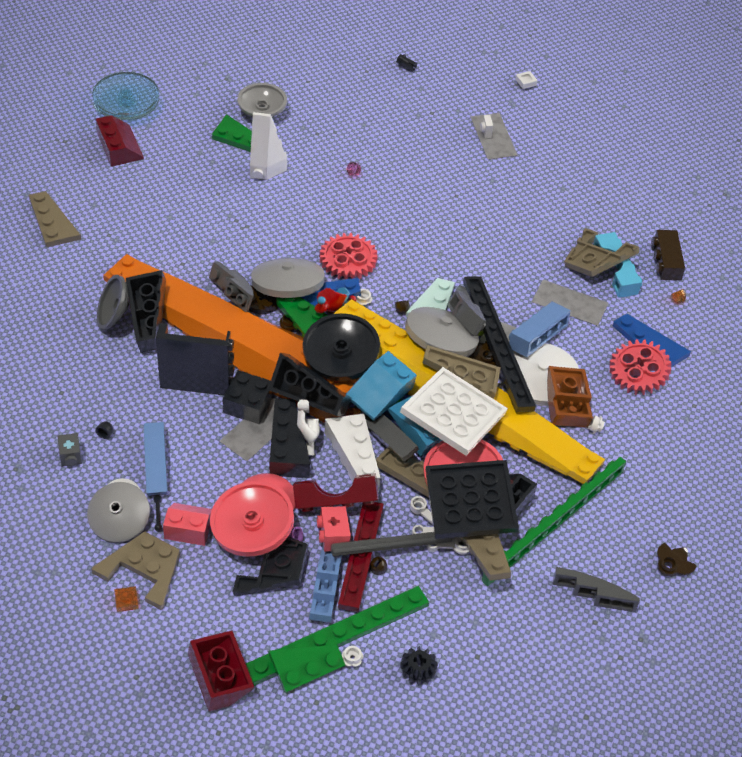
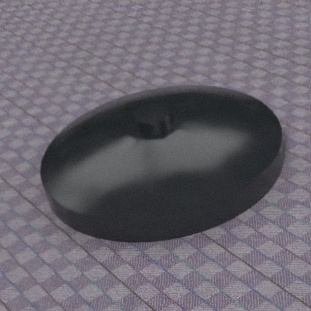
[303,313,380,381]

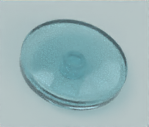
[92,72,160,120]

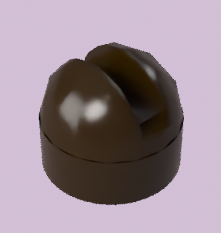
[394,300,410,314]
[370,556,387,575]

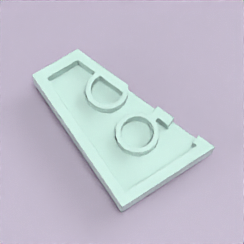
[406,278,455,317]

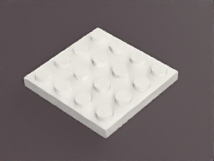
[400,367,508,456]

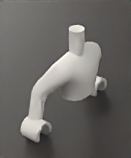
[297,400,320,455]

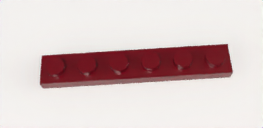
[338,502,384,612]

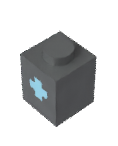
[57,433,82,467]

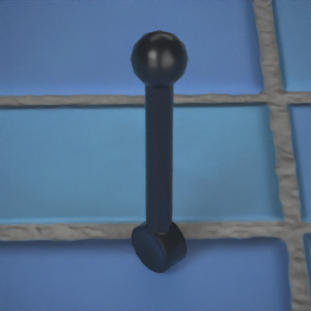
[153,495,163,532]

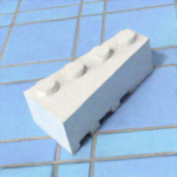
[324,414,380,492]

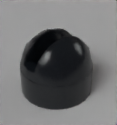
[95,421,113,439]

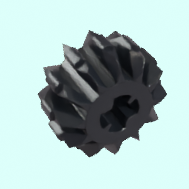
[400,646,438,686]

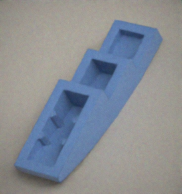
[144,422,168,496]
[309,545,342,623]

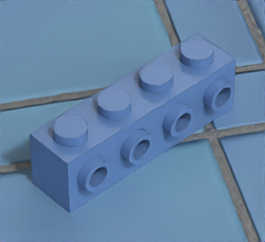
[509,301,571,357]

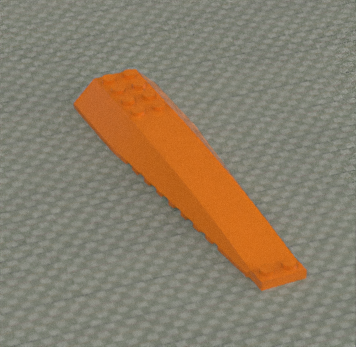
[103,254,362,423]

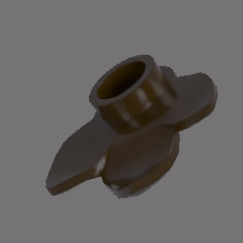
[657,543,697,576]

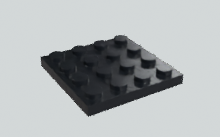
[425,460,519,539]

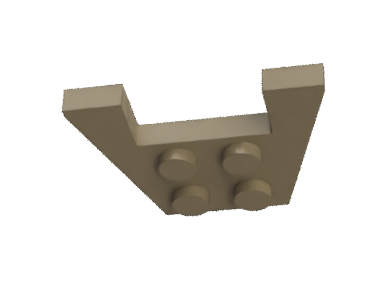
[564,228,640,277]
[91,531,180,610]

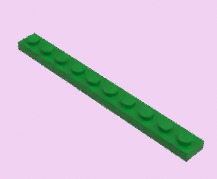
[482,456,626,587]
[246,586,429,686]

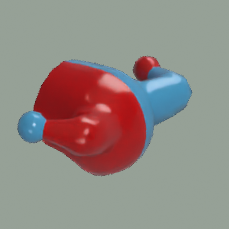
[315,287,357,314]

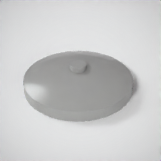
[251,258,325,298]
[405,307,479,357]

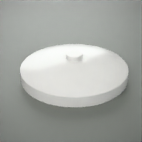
[513,343,579,406]

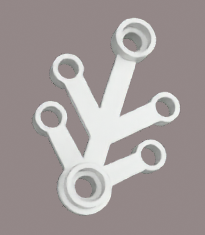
[410,496,469,555]

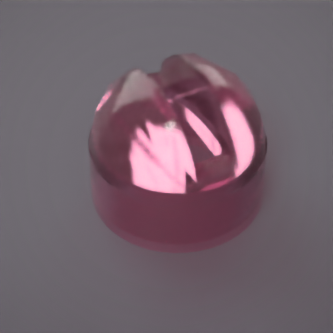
[347,162,362,176]

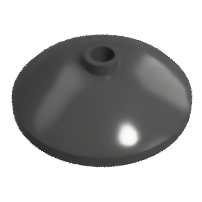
[97,275,129,330]

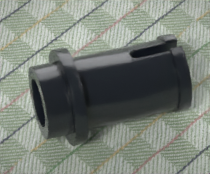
[396,54,417,72]

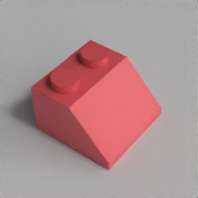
[163,503,212,546]

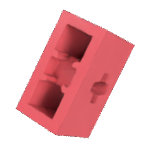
[317,506,351,551]

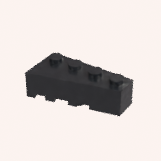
[126,270,166,353]
[268,353,351,416]
[269,398,310,478]

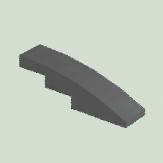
[364,413,419,462]
[553,567,640,612]

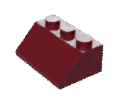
[95,115,144,167]
[188,630,254,712]

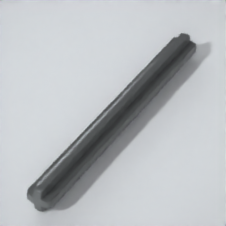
[331,532,453,556]

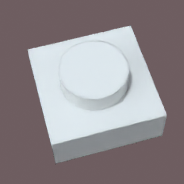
[515,71,538,89]
[480,115,493,139]

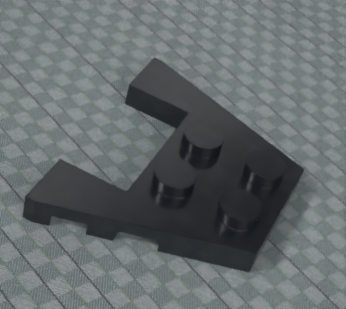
[232,537,308,596]

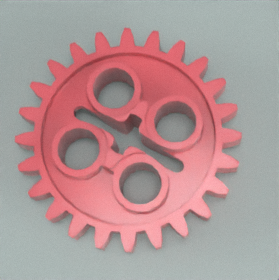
[319,233,378,280]
[609,339,671,395]

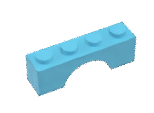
[593,232,642,298]

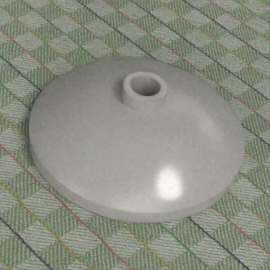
[237,83,287,117]
[87,482,150,543]

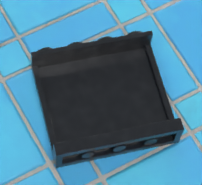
[156,323,235,395]

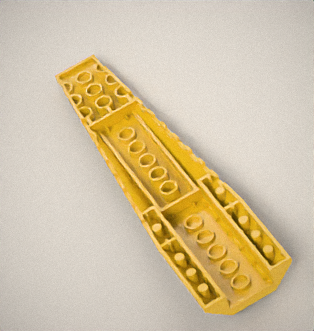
[334,299,605,484]

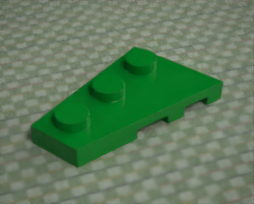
[212,114,252,152]
[276,297,328,338]
[267,645,345,692]

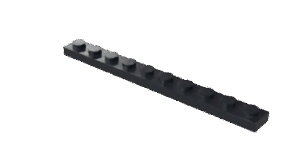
[463,276,536,413]

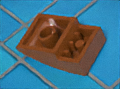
[547,366,593,428]

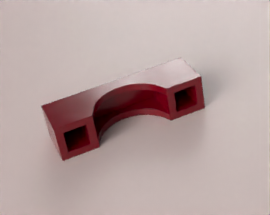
[293,473,379,512]

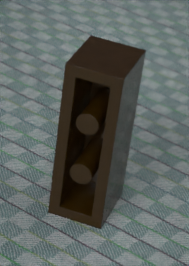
[651,230,685,281]

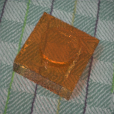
[114,586,139,612]

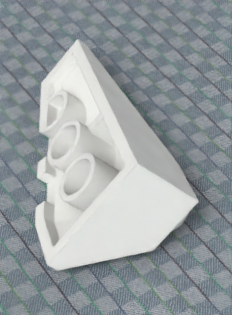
[250,112,287,180]

